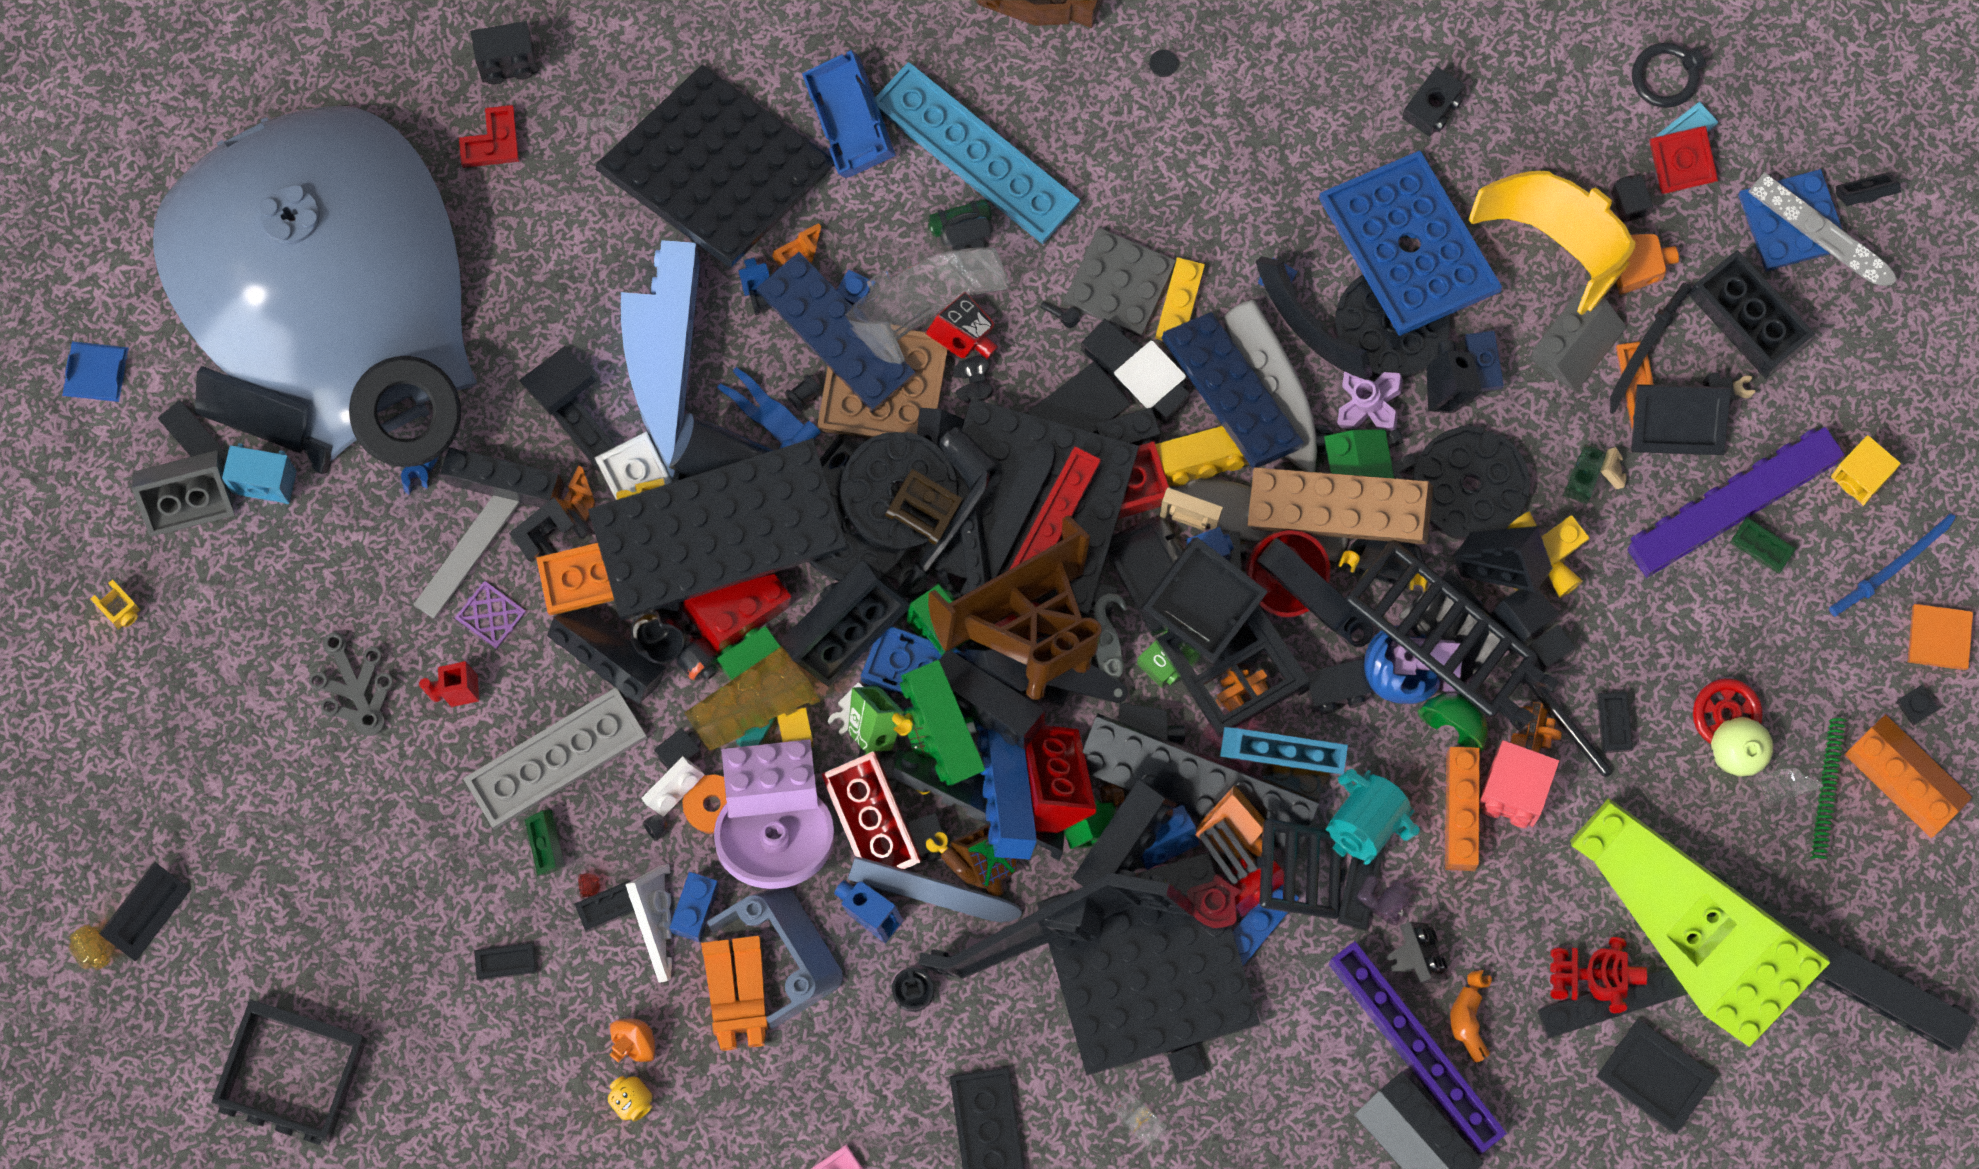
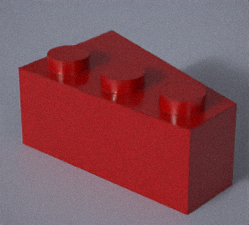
[683,574,791,653]

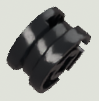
[892,968,934,1012]

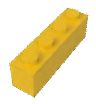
[1155,426,1249,487]

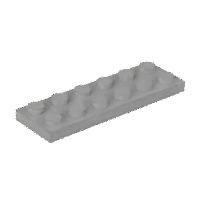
[463,687,647,830]

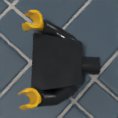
[1338,539,1428,592]

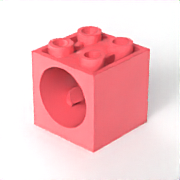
[1479,740,1559,828]

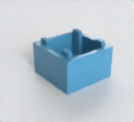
[222,443,297,504]

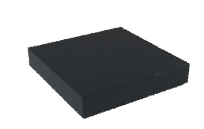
[519,346,596,415]

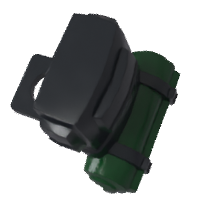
[928,199,993,274]

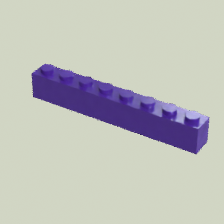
[1627,427,1845,579]
[1328,941,1507,1156]

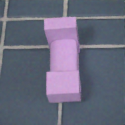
[1386,638,1462,694]

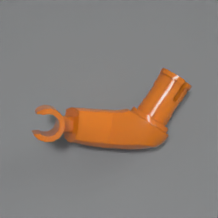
[1450,970,1492,1062]

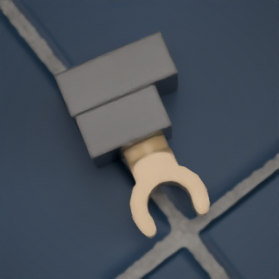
[1702,373,1755,405]

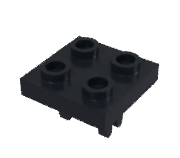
[1387,921,1448,984]

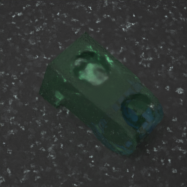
[1563,444,1606,505]

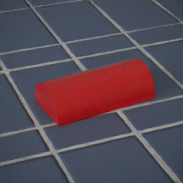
[821,751,922,869]

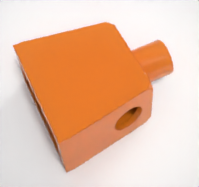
[1616,234,1679,295]
[1196,785,1265,858]

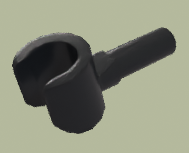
[1040,301,1080,328]

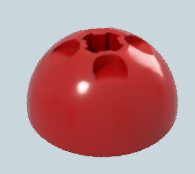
[1246,530,1330,617]

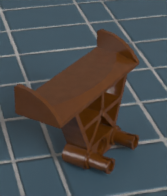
[928,515,1102,699]

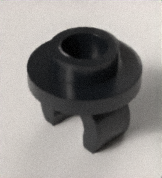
[1315,425,1333,456]

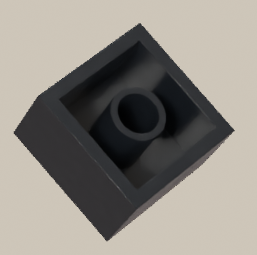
[470,21,538,85]

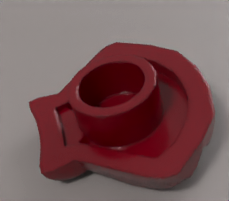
[1187,874,1240,928]

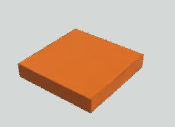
[1908,604,1973,670]

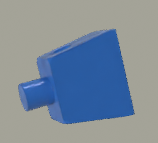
[834,880,904,944]

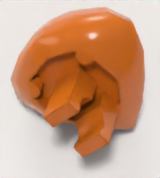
[610,1018,656,1063]

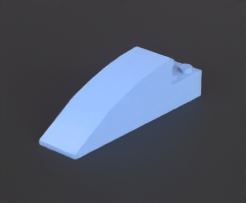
[621,240,700,479]

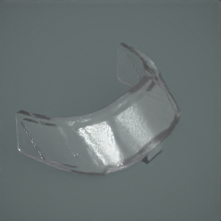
[845,247,1010,364]

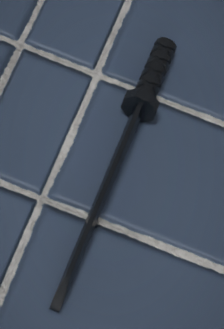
[1610,283,1692,414]
[897,472,990,597]

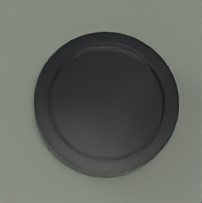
[1149,50,1177,77]

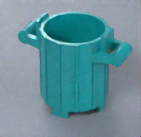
[1325,769,1420,865]

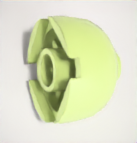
[1711,717,1773,777]

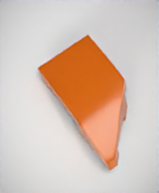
[772,223,821,267]
[564,465,595,522]

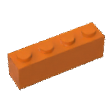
[1445,747,1480,871]

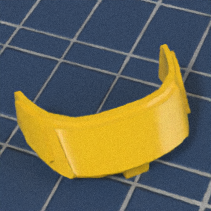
[1469,171,1636,315]

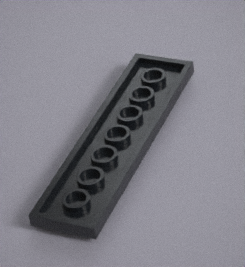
[1082,713,1320,855]

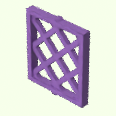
[455,581,526,649]

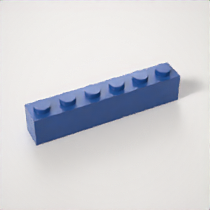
[975,719,1037,859]

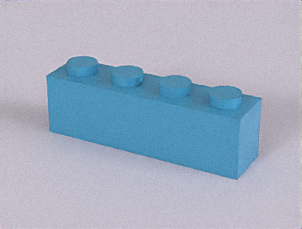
[1220,727,1348,775]

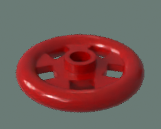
[1693,678,1763,744]

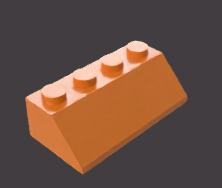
[1844,714,1972,838]

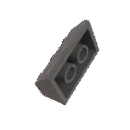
[1529,285,1626,393]
[131,450,235,537]

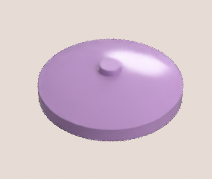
[714,796,834,889]

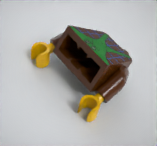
[926,824,1016,897]

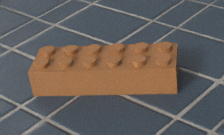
[1247,468,1433,545]

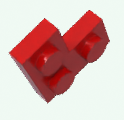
[459,105,519,168]

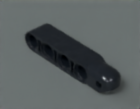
[1256,538,1373,647]

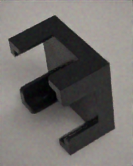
[509,497,593,562]

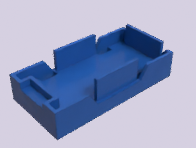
[802,50,896,178]
[860,626,970,717]

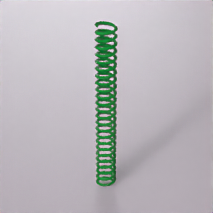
[1810,718,1847,859]

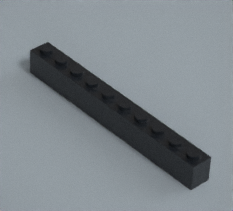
[1707,872,1975,1054]

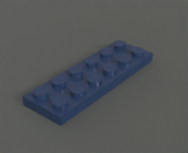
[756,252,916,413]
[1161,312,1304,469]

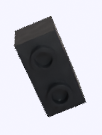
[1402,66,1465,137]

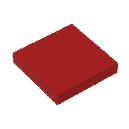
[1649,126,1718,194]

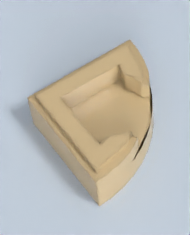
[1600,447,1626,489]

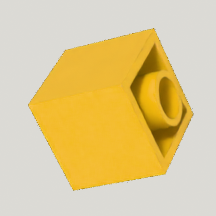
[1831,435,1901,505]

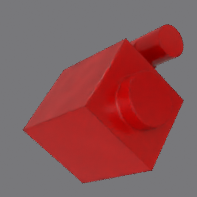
[419,661,479,707]

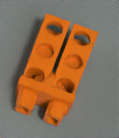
[701,936,769,1051]

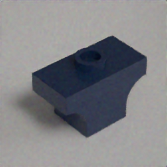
[1465,331,1504,391]

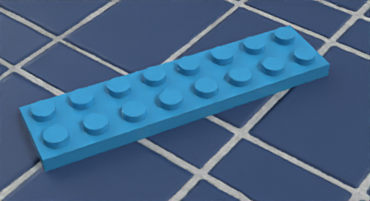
[875,62,1080,244]

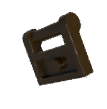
[885,469,962,545]

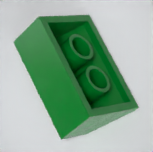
[1324,429,1395,479]

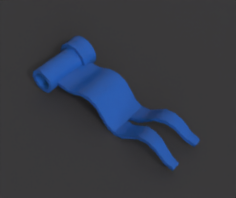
[717,367,821,449]

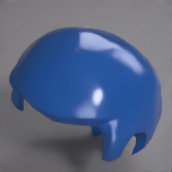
[1364,625,1440,704]

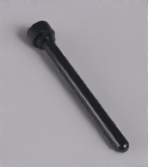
[1510,665,1612,777]

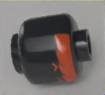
[677,637,720,681]

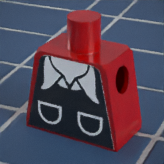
[925,292,998,360]

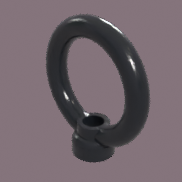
[1632,42,1706,108]

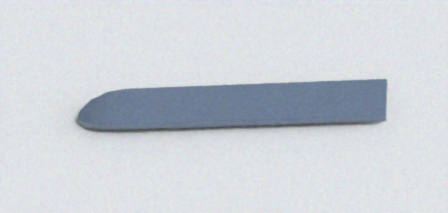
[848,856,1022,923]

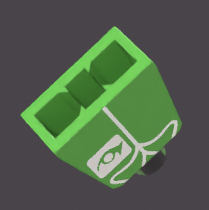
[848,686,904,758]

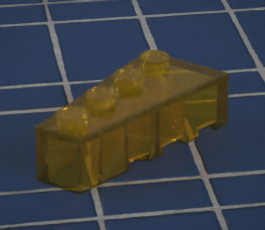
[684,646,820,751]

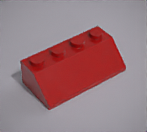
[1025,725,1096,833]

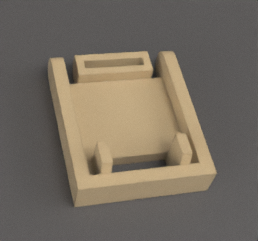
[1160,487,1223,531]

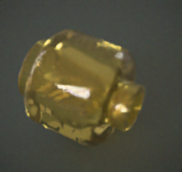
[68,924,114,970]

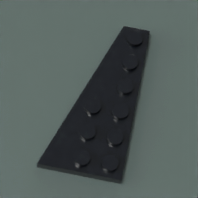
[892,749,1065,861]

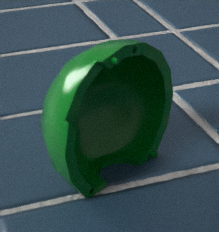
[1417,693,1488,752]

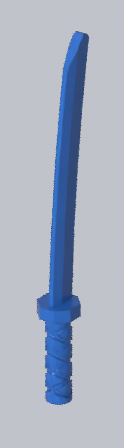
[1829,513,1956,617]

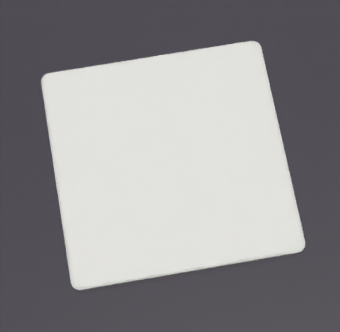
[1114,341,1186,408]

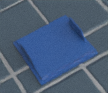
[62,342,129,402]

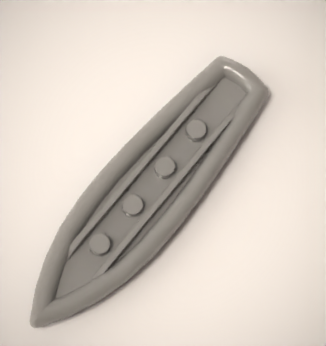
[1224,300,1317,472]
[1169,478,1348,562]

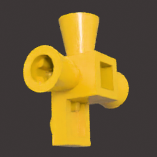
[1507,511,1589,598]

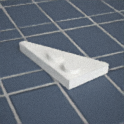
[626,864,672,982]

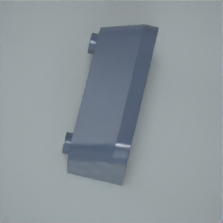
[707,887,843,1030]

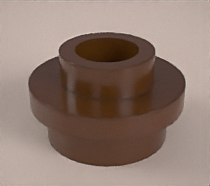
[1100,780,1124,808]

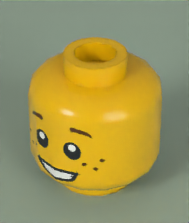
[608,1076,653,1122]

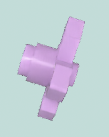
[1337,372,1403,431]

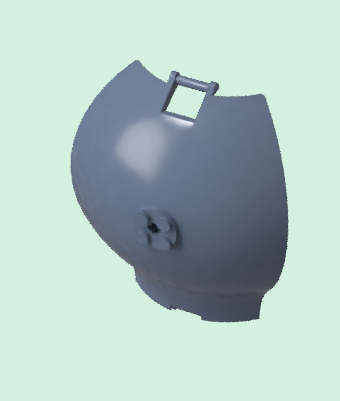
[153,106,477,462]

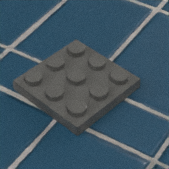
[1063,227,1176,338]

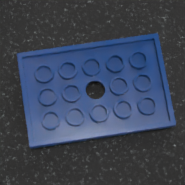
[1319,150,1502,336]

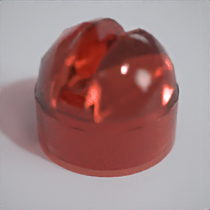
[578,873,601,898]

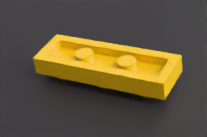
[1155,257,1205,341]

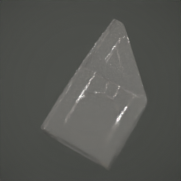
[1757,767,1823,805]

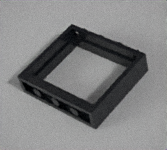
[211,999,367,1145]

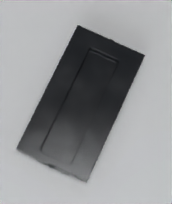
[99,862,191,962]

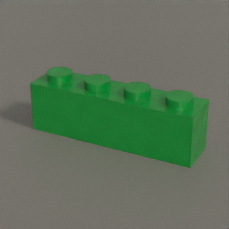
[900,660,985,786]

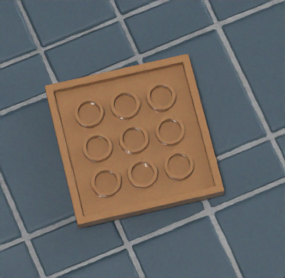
[817,324,948,439]

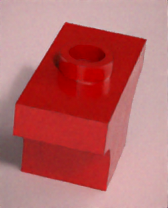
[1228,858,1284,918]

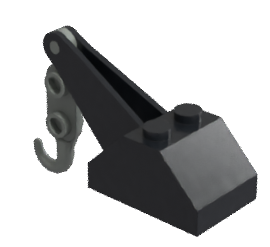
[965,593,1128,703]

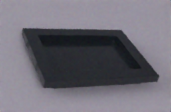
[1631,384,1731,455]
[1399,569,1500,682]
[1596,1019,1717,1135]

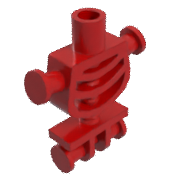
[1550,937,1647,1013]

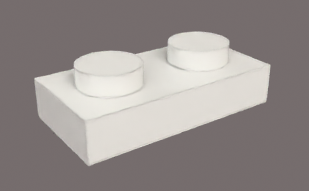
[642,756,704,817]

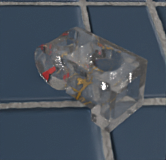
[1111,1092,1169,1151]

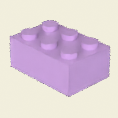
[721,740,818,818]

